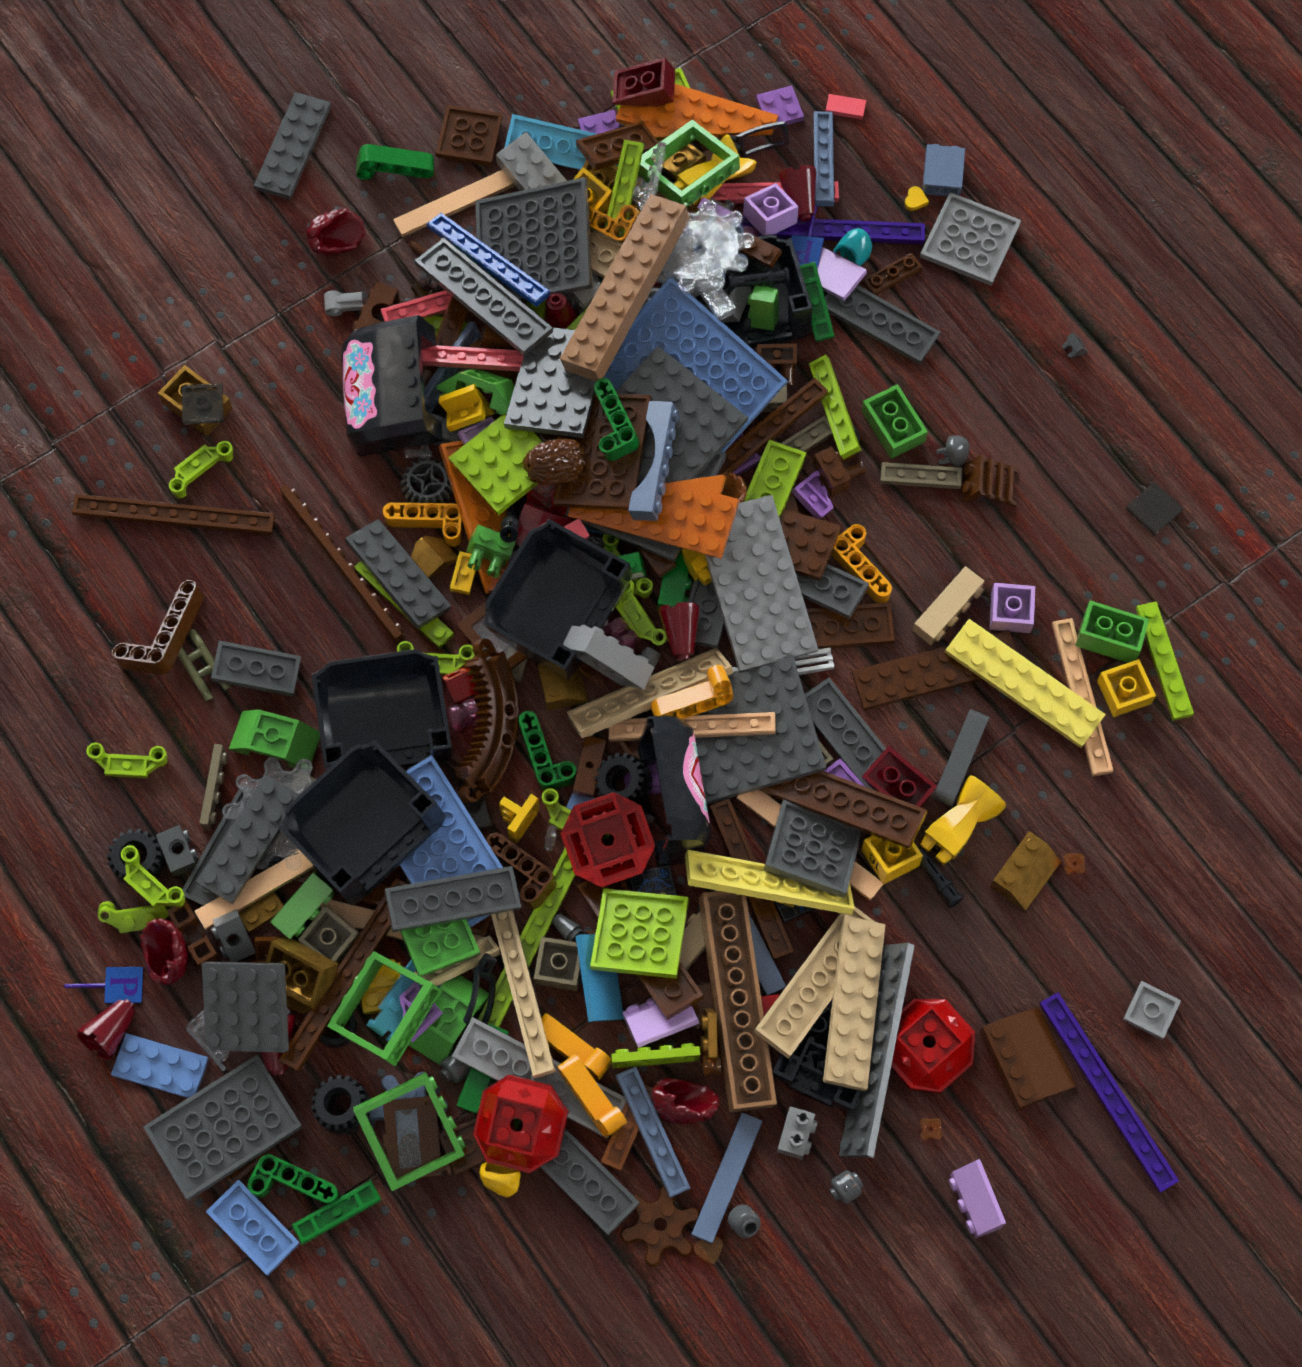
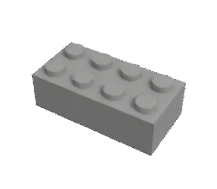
[496,132,567,191]
[563,625,655,689]

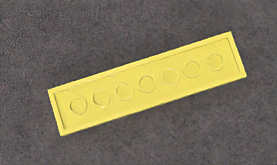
[945,619,1106,748]
[685,850,855,915]

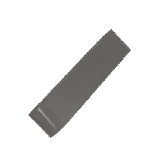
[933,709,989,807]

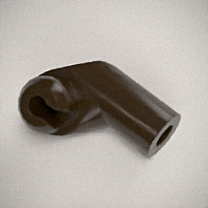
[411,283,438,298]

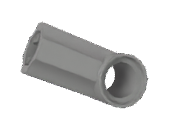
[324,291,363,316]

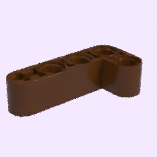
[486,833,557,909]

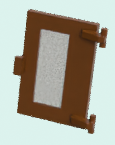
[457,602,528,670]
[383,1095,451,1178]

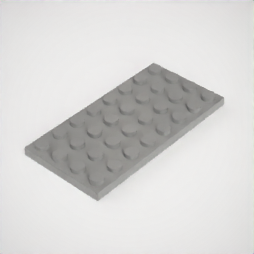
[705,495,818,672]

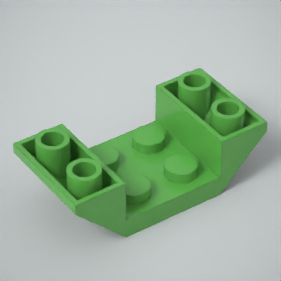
[436,369,515,415]
[229,710,320,772]
[409,975,489,1065]

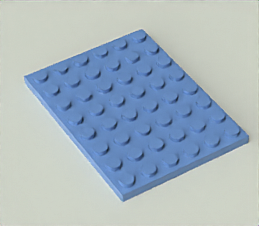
[603,277,788,452]

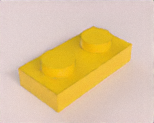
[450,551,476,595]

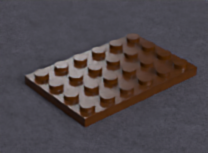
[553,393,652,510]

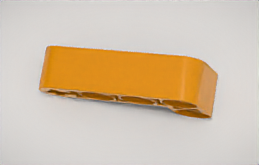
[589,205,640,243]
[383,502,463,547]
[832,524,892,603]
[651,665,733,719]
[541,1013,612,1081]
[557,1054,627,1138]

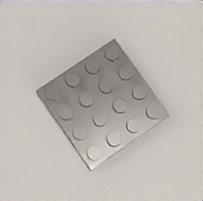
[920,192,1021,286]

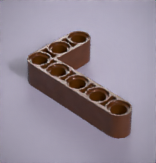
[112,580,204,674]

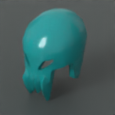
[833,228,872,266]

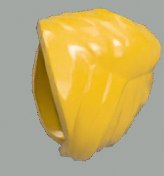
[479,1162,521,1198]

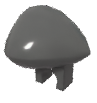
[936,435,970,468]

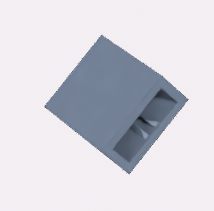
[922,144,965,197]

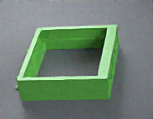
[638,120,740,208]
[327,951,442,1066]
[353,1072,466,1191]

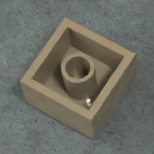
[298,906,361,965]
[534,937,581,991]

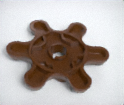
[620,1185,700,1267]

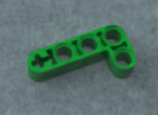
[356,144,434,180]
[594,378,640,461]
[519,711,577,791]
[248,1154,340,1205]

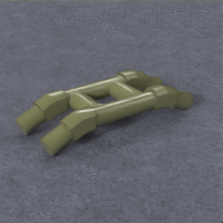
[178,629,231,701]

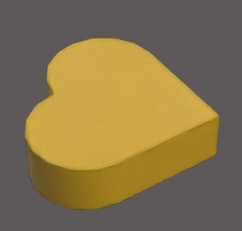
[905,186,929,211]

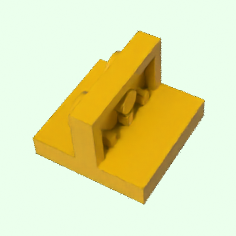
[439,384,494,432]
[499,794,540,845]

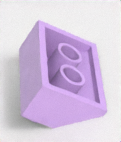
[622,998,699,1048]
[949,1159,1006,1238]

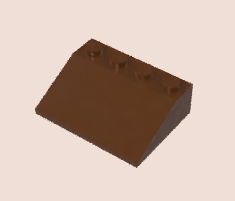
[980,1007,1076,1112]

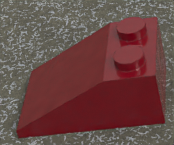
[612,58,675,107]
[515,501,575,546]
[862,746,937,808]

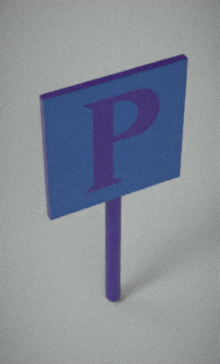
[791,205,824,268]
[64,967,143,1004]

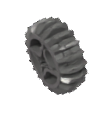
[401,457,453,503]

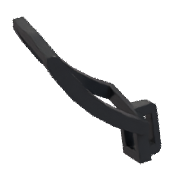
[726,121,789,158]
[463,953,497,1025]

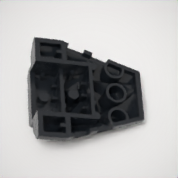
[772,1005,861,1111]

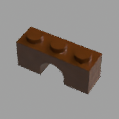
[352,282,400,331]
[167,900,221,970]

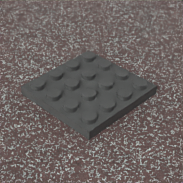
[763,799,862,898]
[202,962,289,1053]

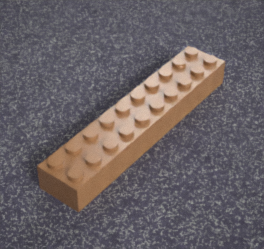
[560,194,690,382]
[698,891,777,1113]

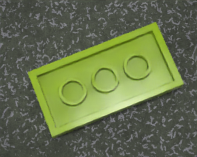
[744,440,807,519]
[611,1043,700,1069]

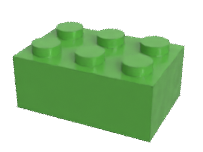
[861,384,928,459]
[1075,601,1149,663]
[271,869,335,939]

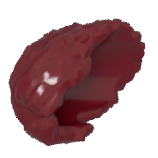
[306,208,366,255]
[140,918,189,985]
[651,1078,720,1124]

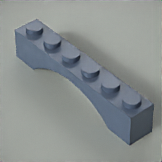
[628,401,679,521]

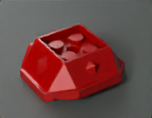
[560,792,655,887]
[891,999,975,1094]
[473,1074,569,1173]

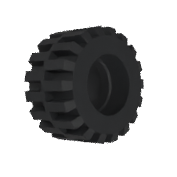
[594,753,653,805]
[107,829,165,886]
[311,1075,370,1135]

